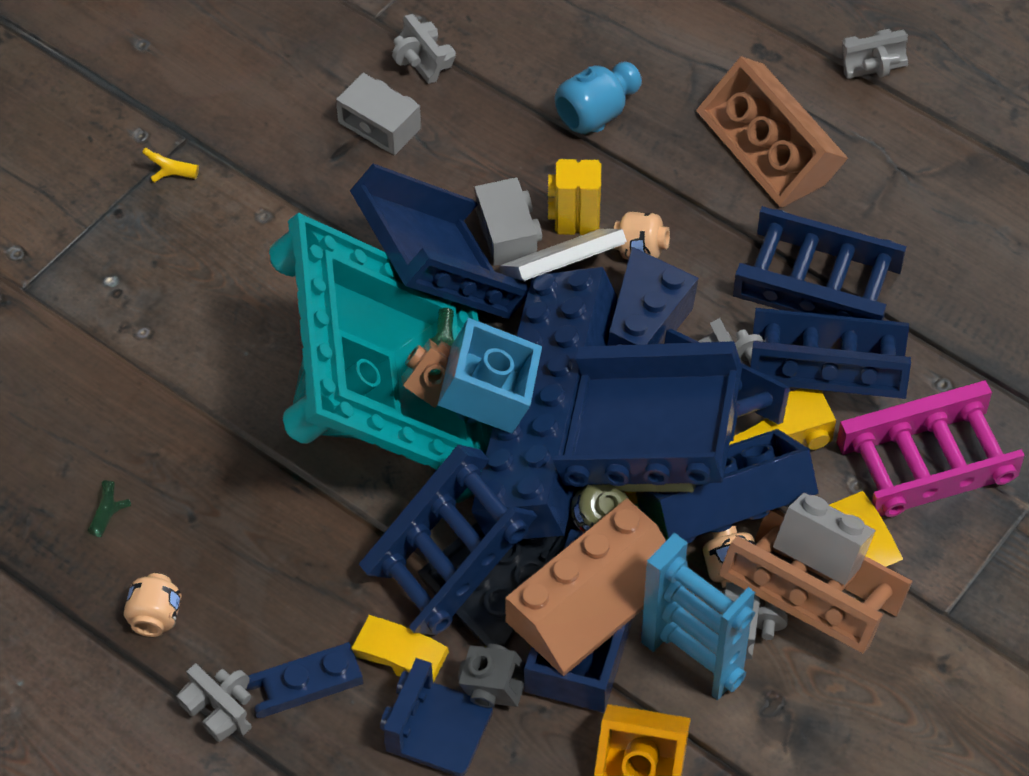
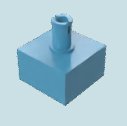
[438,318,542,433]

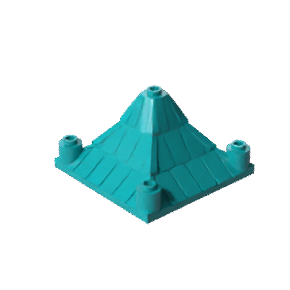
[269,213,493,503]

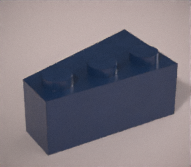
[607,247,699,346]

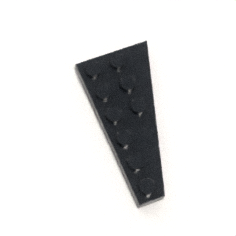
[417,485,586,647]

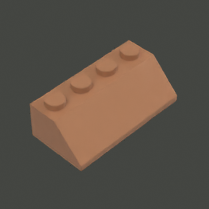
[696,56,848,207]
[506,499,666,676]

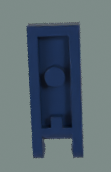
[246,642,363,718]

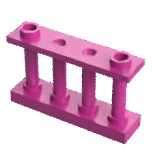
[837,380,1025,517]

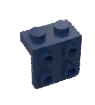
[380,658,493,776]

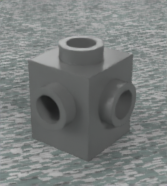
[458,644,526,708]

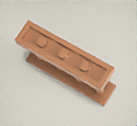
[719,509,913,654]

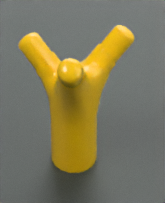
[142,148,199,183]

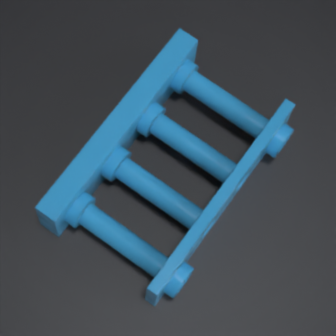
[641,533,755,701]

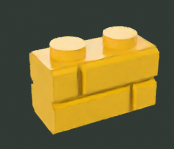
[548,159,601,235]

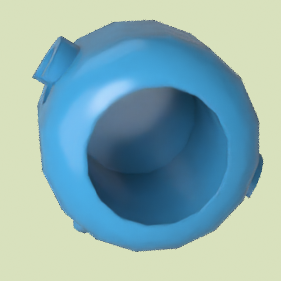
[555,62,642,134]

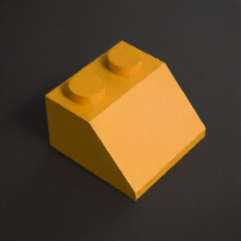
[594,704,691,776]

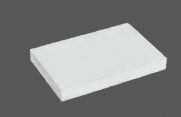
[499,229,627,281]

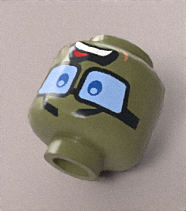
[570,485,628,532]

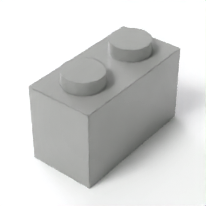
[336,73,421,156]
[474,177,542,266]
[773,493,876,585]

